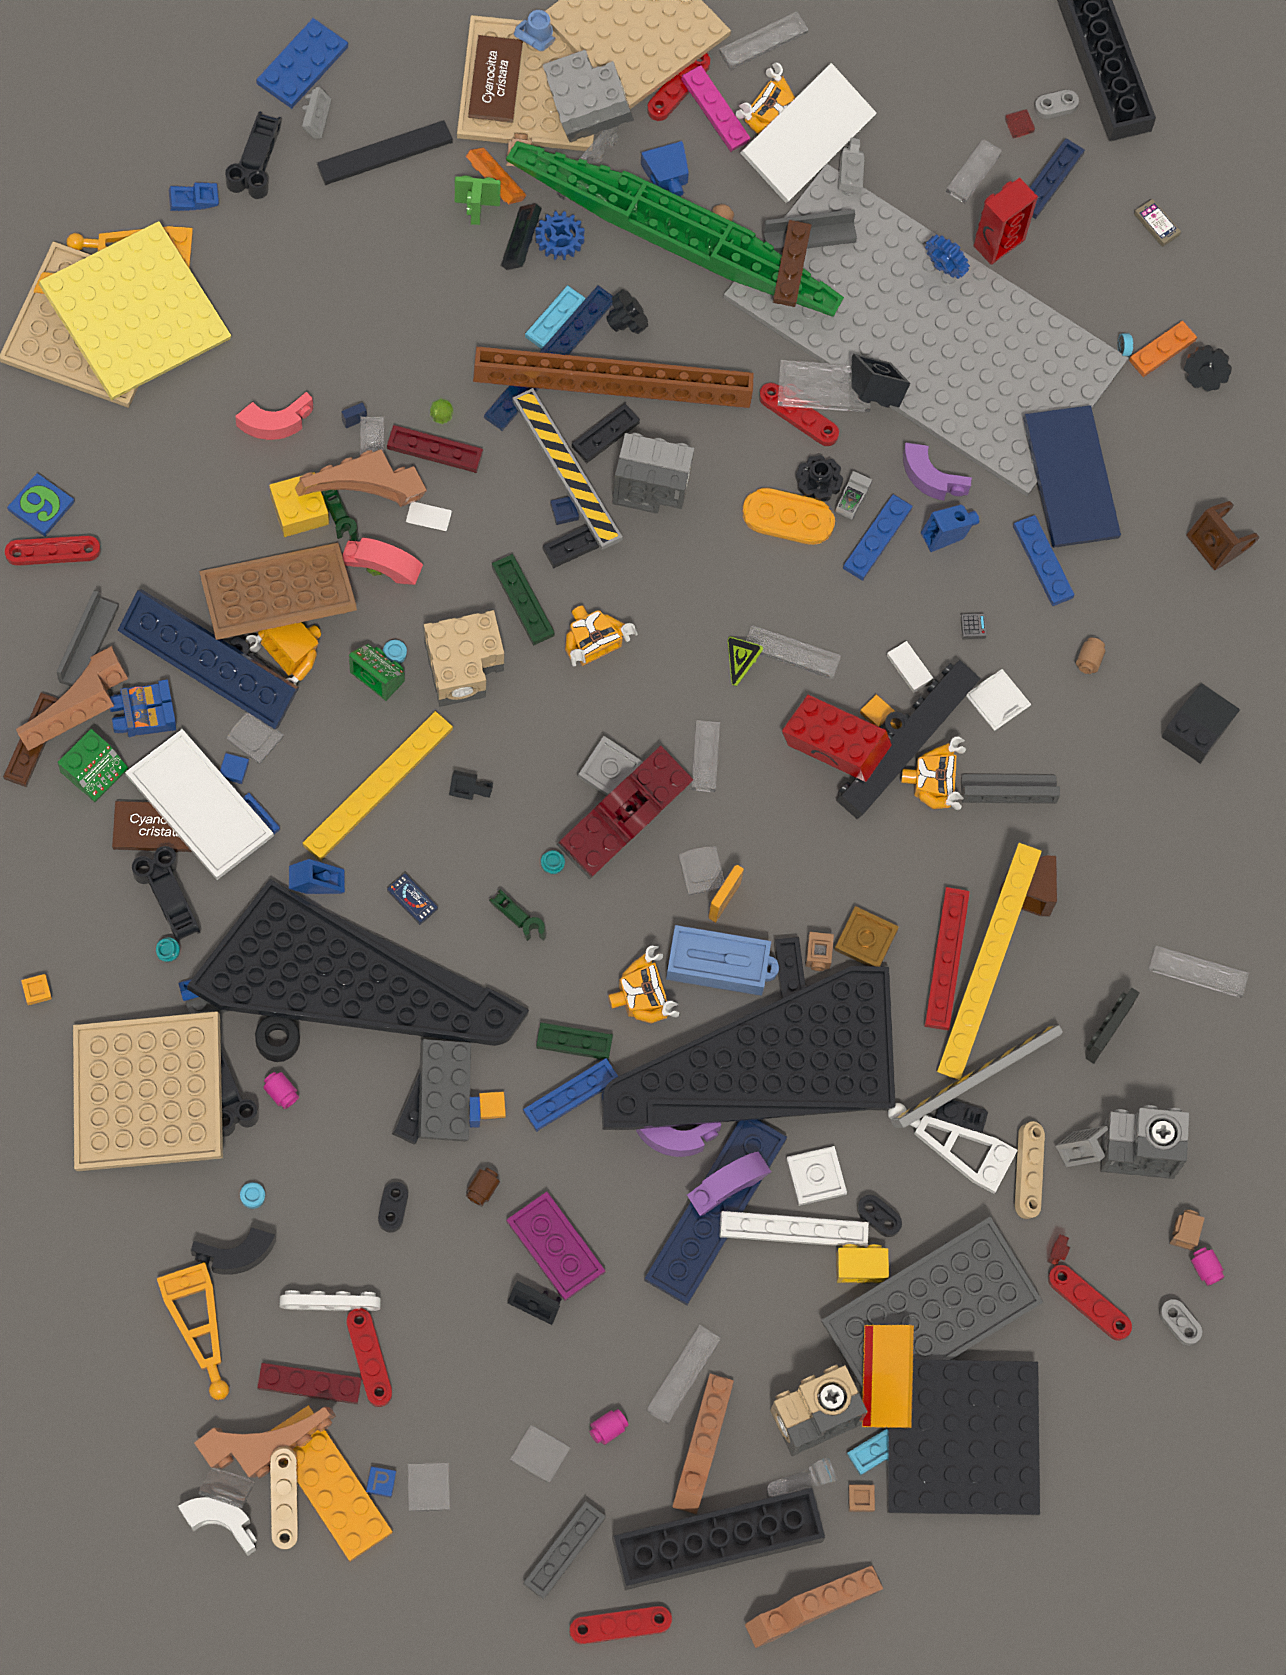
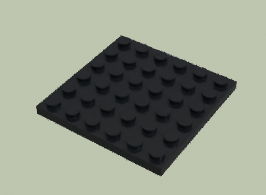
[887,1360,1040,1515]

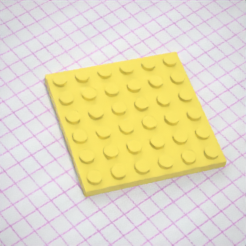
[39,221,231,401]

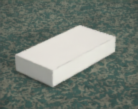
[887,641,933,693]

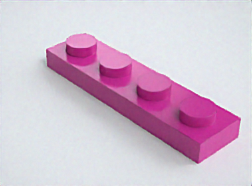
[681,66,751,152]

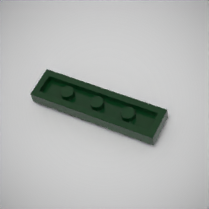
[492,554,555,646]

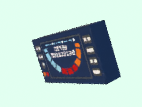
[387,873,438,925]

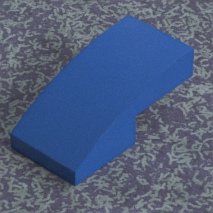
[169,182,219,211]

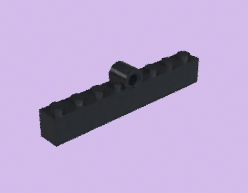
[836,660,981,819]

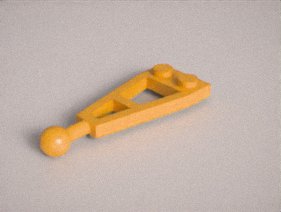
[66,226,193,269]
[157,1262,229,1400]

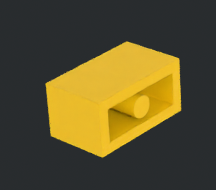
[836,1244,889,1283]

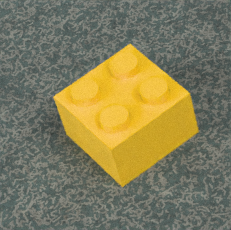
[269,472,329,537]

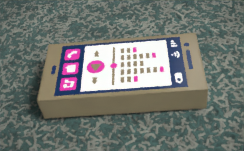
[1134,199,1181,247]

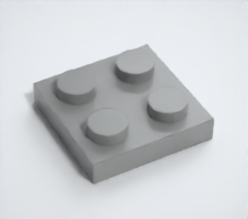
[577,736,643,796]

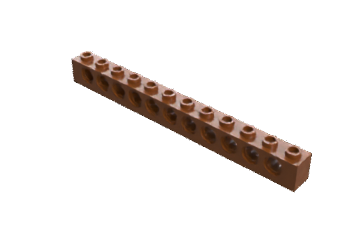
[473,347,754,408]

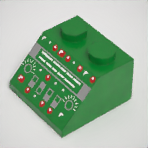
[349,644,405,701]
[57,729,128,802]

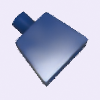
[641,141,689,196]
[921,505,979,552]

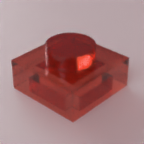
[1047,1234,1070,1265]

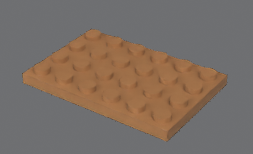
[199,543,357,640]

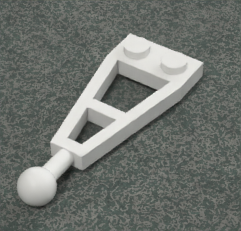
[888,1103,1018,1194]

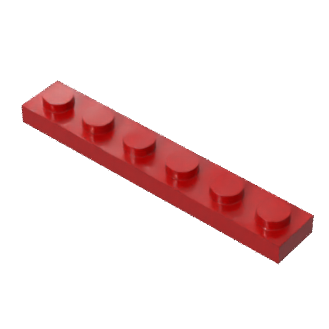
[924,887,970,1031]

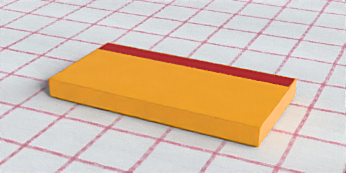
[862,1325,914,1428]

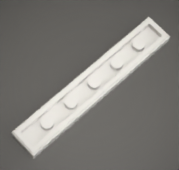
[719,1211,869,1248]

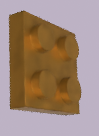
[834,906,899,967]

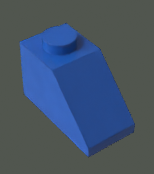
[289,859,345,894]

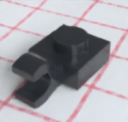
[449,770,493,800]

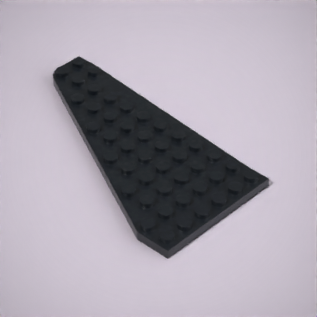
[187,879,529,1046]
[602,966,896,1130]

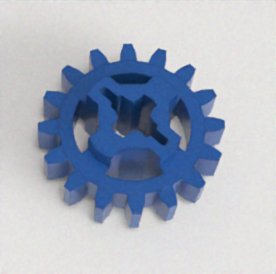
[535,211,585,260]
[925,234,970,279]

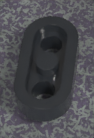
[378,1182,408,1232]
[857,1195,902,1237]

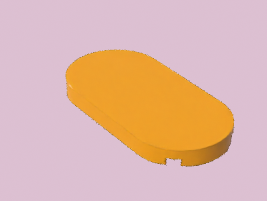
[743,488,835,545]

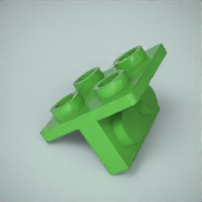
[455,176,501,225]

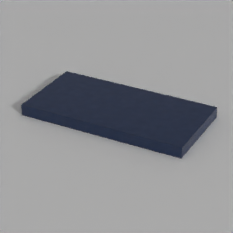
[1023,405,1121,548]

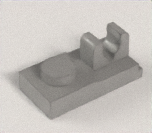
[302,87,331,139]

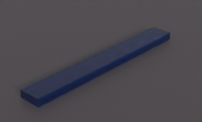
[484,285,613,431]

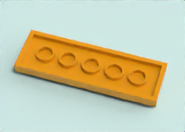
[270,1405,393,1562]

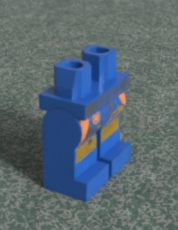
[110,679,176,737]

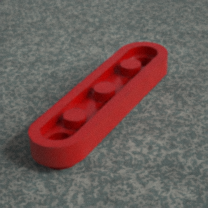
[647,53,711,121]
[759,383,839,446]
[5,536,101,566]
[1048,1265,1132,1340]
[346,1308,392,1407]
[569,1606,672,1644]

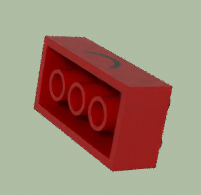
[973,177,1038,265]
[782,695,892,782]

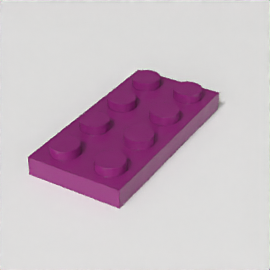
[506,1192,605,1301]

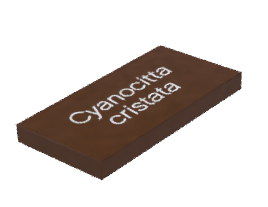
[468,35,523,123]
[112,801,192,852]

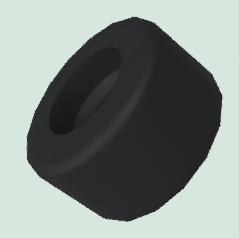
[255,1016,300,1062]

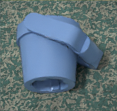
[514,10,555,51]

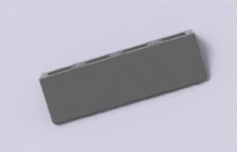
[763,210,857,252]
[56,590,119,687]
[961,774,1060,804]

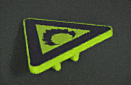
[728,637,763,686]

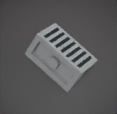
[1056,1125,1109,1167]

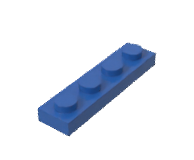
[843,494,913,581]
[1013,515,1075,606]
[523,1059,618,1132]

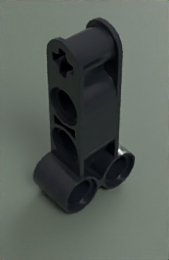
[225,111,282,199]
[132,846,200,943]
[221,1050,259,1137]

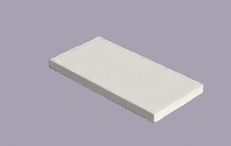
[740,63,876,203]
[125,729,274,880]

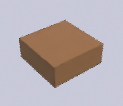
[848,1485,875,1512]

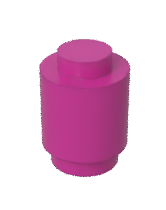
[263,1072,299,1109]
[1191,1247,1225,1286]
[589,1409,628,1445]

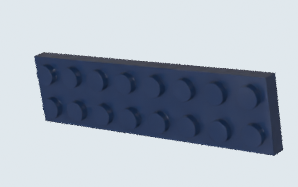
[117,589,299,729]
[644,1120,787,1305]

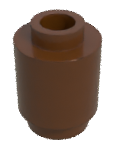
[466,1168,500,1206]

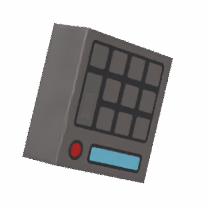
[961,614,987,639]

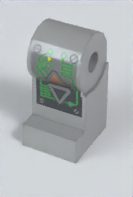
[835,471,872,520]

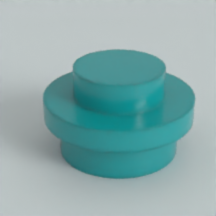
[541,850,565,874]
[156,937,180,962]

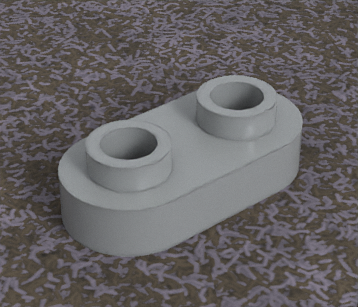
[1034,90,1079,119]
[1160,1299,1202,1346]

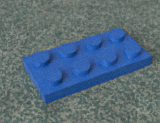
[256,18,348,109]

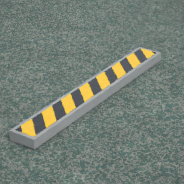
[513,388,622,550]
[891,1025,1063,1128]

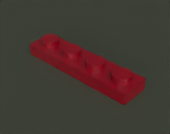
[387,425,483,473]
[257,1363,362,1405]

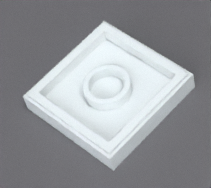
[786,1146,847,1206]

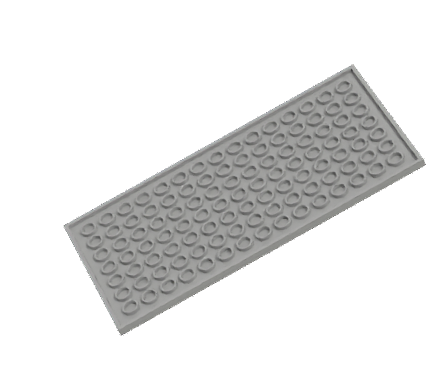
[723,164,1128,497]

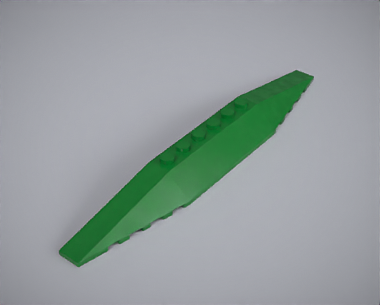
[506,141,844,317]

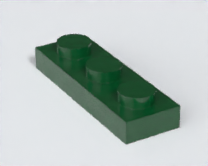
[536,1022,613,1061]

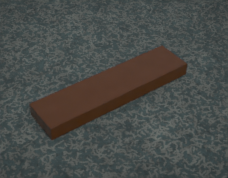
[3,692,59,787]

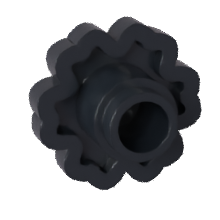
[607,289,648,334]
[1184,345,1232,391]
[795,455,843,501]

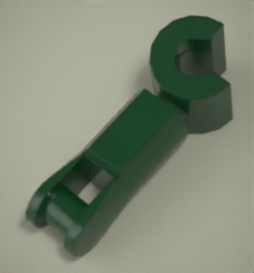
[321,490,359,541]
[489,889,547,941]

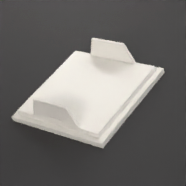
[966,669,1031,731]

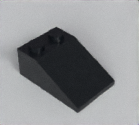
[1162,683,1240,764]

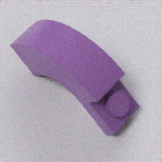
[903,443,972,501]
[636,1123,721,1157]
[687,1152,771,1216]

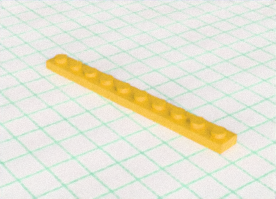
[937,843,1042,1080]

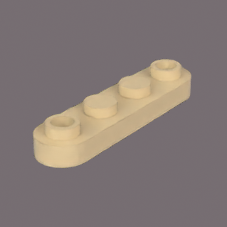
[1015,1121,1045,1219]
[270,1446,298,1549]

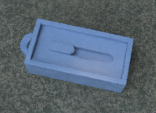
[666,925,779,996]

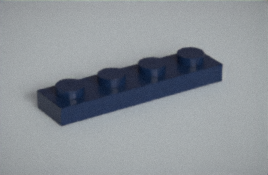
[1030,138,1085,219]

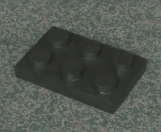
[1086,988,1140,1064]

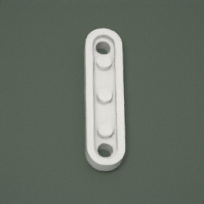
[279,1290,381,1311]

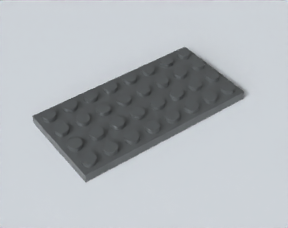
[821,1217,1043,1390]

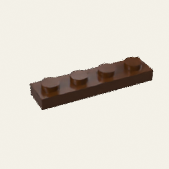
[773,220,812,307]

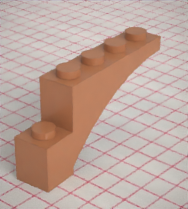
[295,449,427,507]
[16,646,128,751]
[672,1374,734,1514]
[194,1407,336,1479]
[745,1566,883,1648]

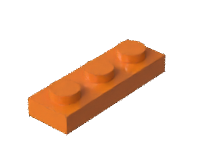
[466,148,526,204]
[1129,321,1197,377]

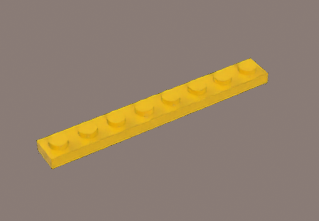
[303,711,453,861]

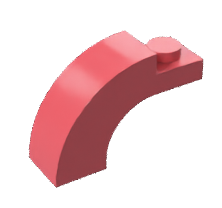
[235,392,313,440]
[342,538,423,585]

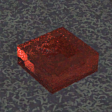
[1005,109,1035,138]

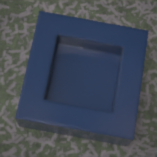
[341,402,367,429]
[550,497,579,525]

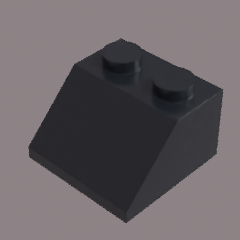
[851,353,911,408]

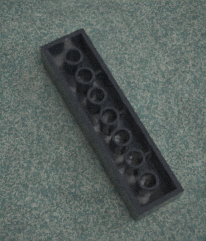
[1058,0,1156,142]
[613,1488,825,1590]

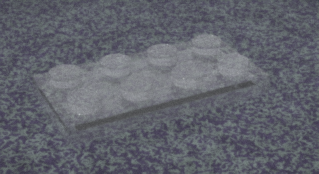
[778,360,871,413]

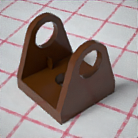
[1186,501,1259,571]
[999,855,1057,917]

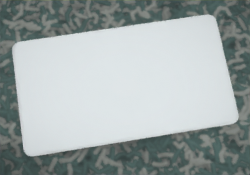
[406,502,452,531]

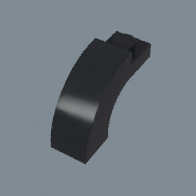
[191,1227,276,1275]

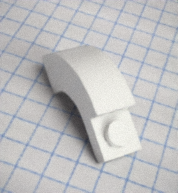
[178,1497,257,1556]

